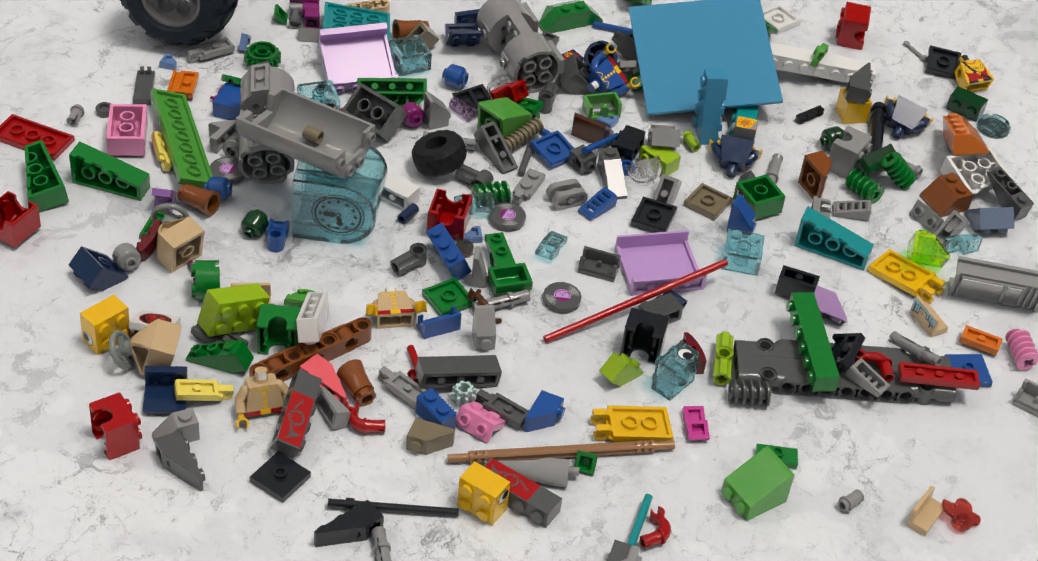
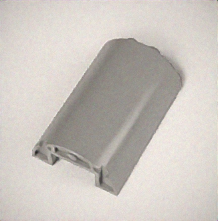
[236,86,376,178]

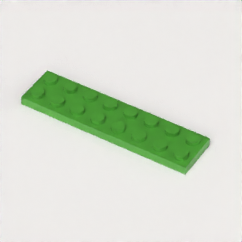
[150,88,213,188]

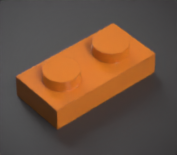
[959,325,1003,356]

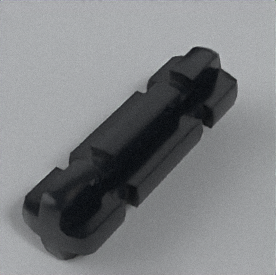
[795,105,824,124]

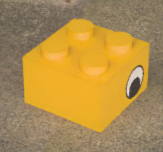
[80,294,131,355]
[457,461,510,526]

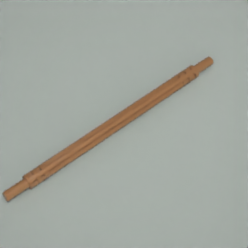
[447,440,675,464]

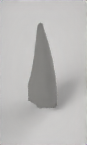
[484,458,580,487]

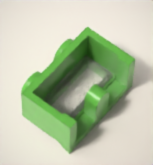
[582,92,622,120]

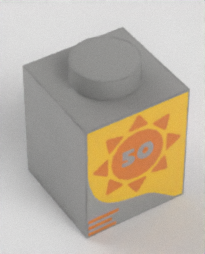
[731,116,758,140]

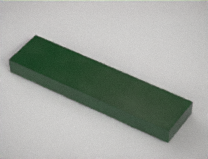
[858,144,896,175]

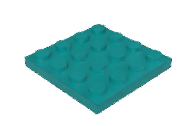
[322,2,390,43]

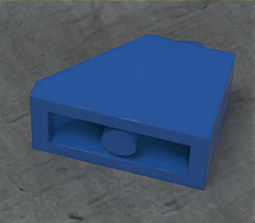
[726,194,757,239]
[524,390,566,432]

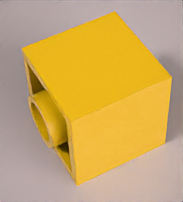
[835,88,872,124]

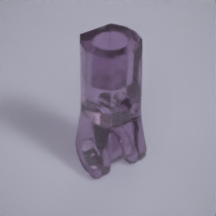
[449,97,478,122]

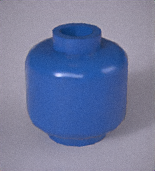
[442,64,469,89]
[204,177,232,201]

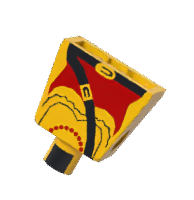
[955,55,994,92]

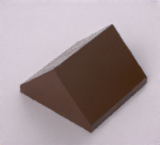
[571,112,614,148]

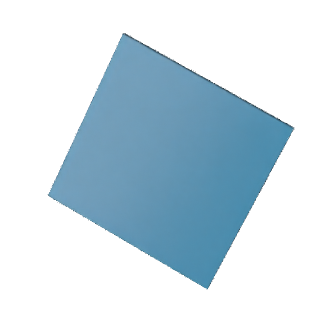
[628,0,783,116]

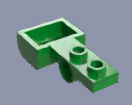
[484,232,533,296]

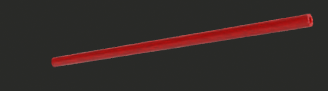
[543,259,728,343]

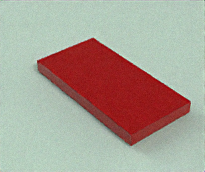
[0,114,75,161]

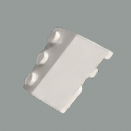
[940,147,1008,194]

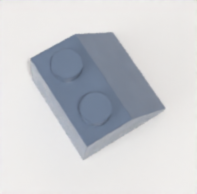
[965,207,1014,234]

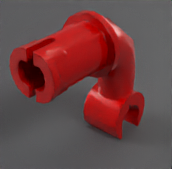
[854,349,895,382]
[345,401,385,434]
[639,506,671,549]

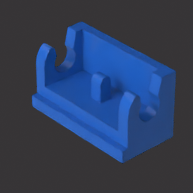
[416,306,462,339]

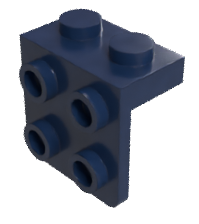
[445,23,482,47]
[143,366,188,414]

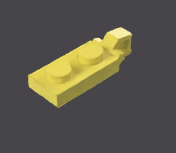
[151,131,172,172]
[174,379,234,401]

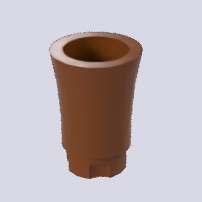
[392,19,430,43]
[177,184,221,216]
[337,359,376,406]

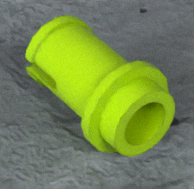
[683,130,701,152]

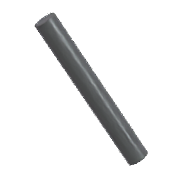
[517,139,534,177]

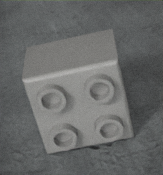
[829,126,873,179]

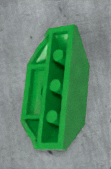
[538,0,603,33]
[357,78,427,107]

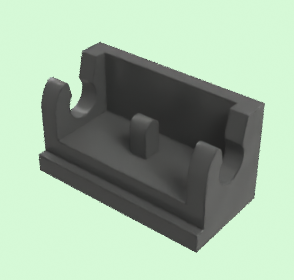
[578,246,621,283]

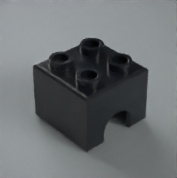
[620,308,670,364]

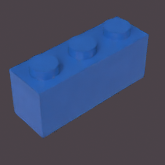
[426,222,472,280]

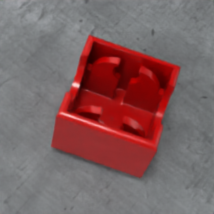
[835,2,871,50]
[427,189,473,240]
[0,191,41,248]
[89,392,142,460]

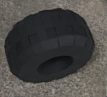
[411,130,467,177]

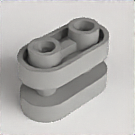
[546,179,588,210]

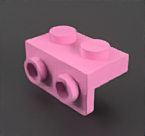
[455,402,506,443]

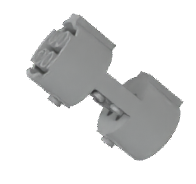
[477,0,565,93]
[238,63,294,184]

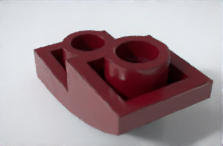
[136,219,161,262]
[679,332,707,374]

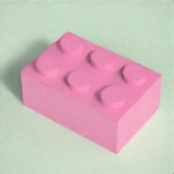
[106,104,148,156]

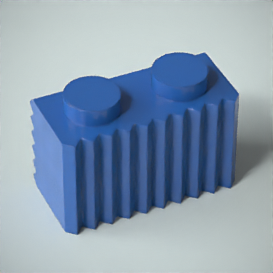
[415,388,457,429]

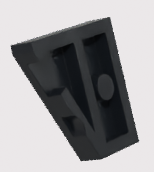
[452,84,492,114]
[831,333,866,369]

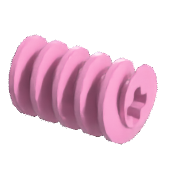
[1005,329,1038,370]

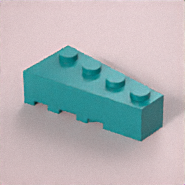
[794,206,874,271]

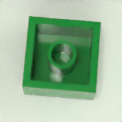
[733,174,786,220]

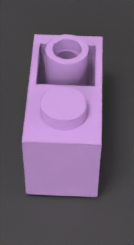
[814,285,847,323]

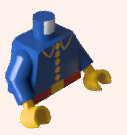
[587,43,640,96]

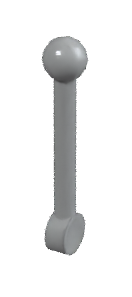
[903,41,927,61]

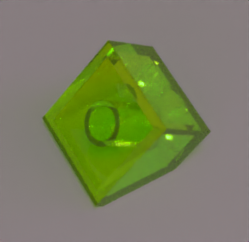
[906,230,950,268]

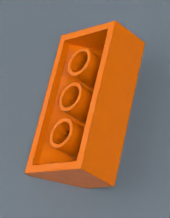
[943,113,989,155]

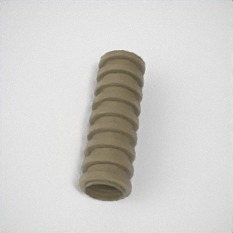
[504,117,544,152]

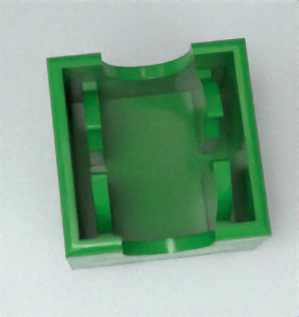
[257,304,301,354]

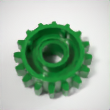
[244,41,281,67]

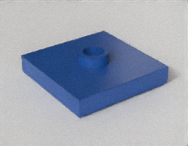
[529,130,574,169]
[944,354,993,387]

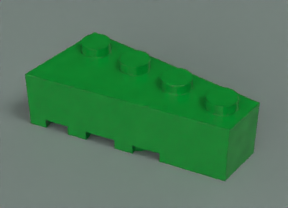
[24,140,69,212]
[69,141,150,201]

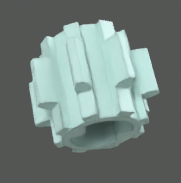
[451,381,476,407]

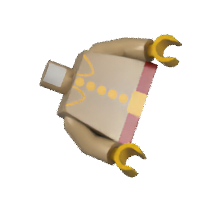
[366,286,427,329]
[234,367,289,429]

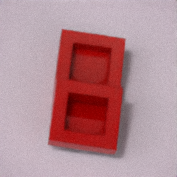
[490,80,529,102]

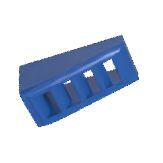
[578,187,617,221]

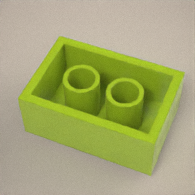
[197,283,270,337]

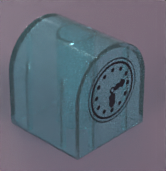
[292,145,387,244]

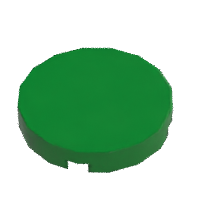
[221,74,242,85]

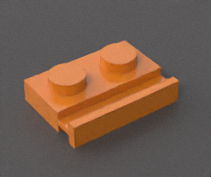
[167,70,199,99]

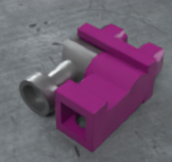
[289,0,320,29]

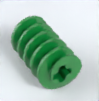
[880,152,916,189]
[845,167,884,204]
[471,181,511,207]

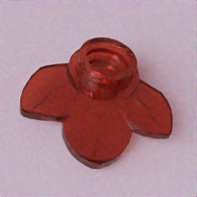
[942,498,981,532]

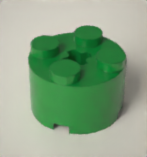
[191,260,220,300]

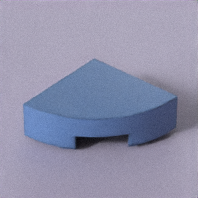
[238,33,252,51]
[159,53,177,70]
[596,115,619,129]
[464,226,483,244]

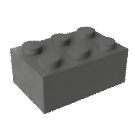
[341,83,408,142]

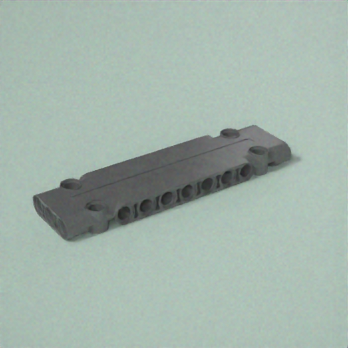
[733,338,956,405]

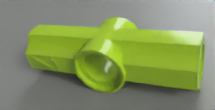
[713,331,734,386]

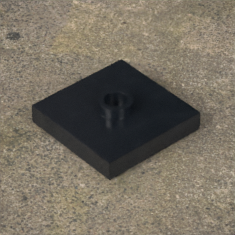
[925,45,961,80]
[631,196,678,233]
[250,451,311,503]

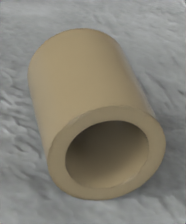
[302,125,324,144]

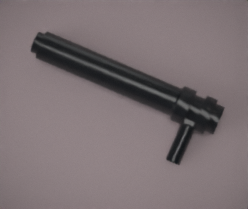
[869,102,889,154]

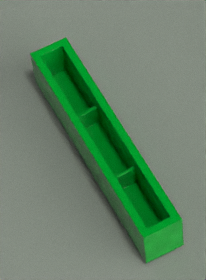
[786,292,840,391]

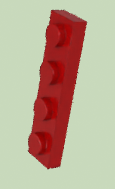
[898,362,980,390]

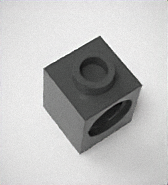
[568,144,597,176]

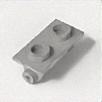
[909,199,944,234]

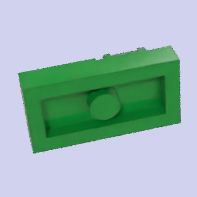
[516,97,544,119]

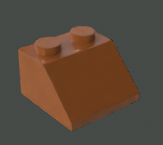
[798,150,832,199]
[919,173,974,217]

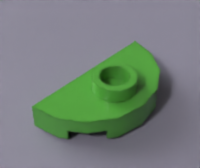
[810,43,829,67]
[284,289,315,307]

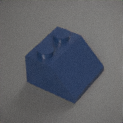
[68,246,129,291]

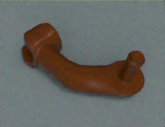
[467,288,502,323]

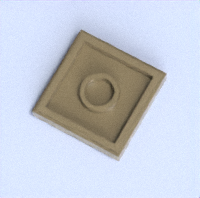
[683,183,733,221]

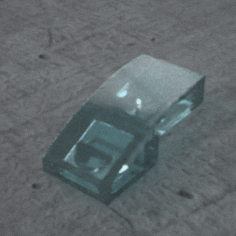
[454,193,495,215]
[535,230,568,260]
[940,234,983,255]

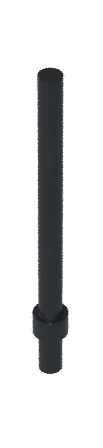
[327,497,459,517]

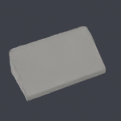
[298,27,322,42]

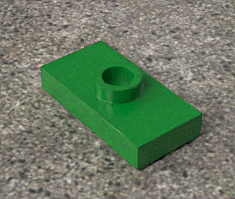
[755,444,798,469]

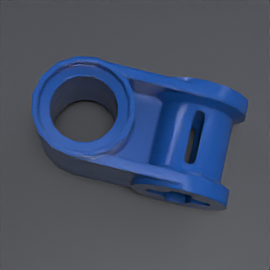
[267,218,289,252]

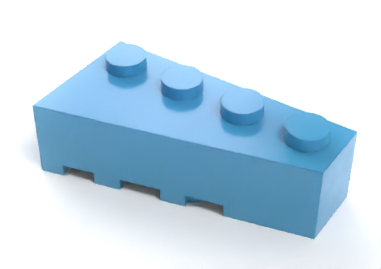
[692,68,728,145]

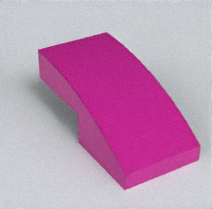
[682,406,710,440]

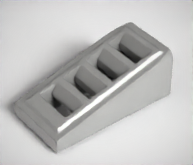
[833,200,871,221]
[471,246,487,288]
[844,358,891,398]
[315,386,351,430]

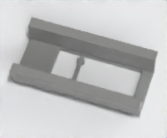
[948,256,1038,312]

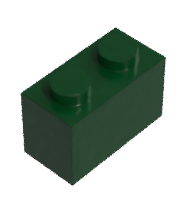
[946,86,988,122]

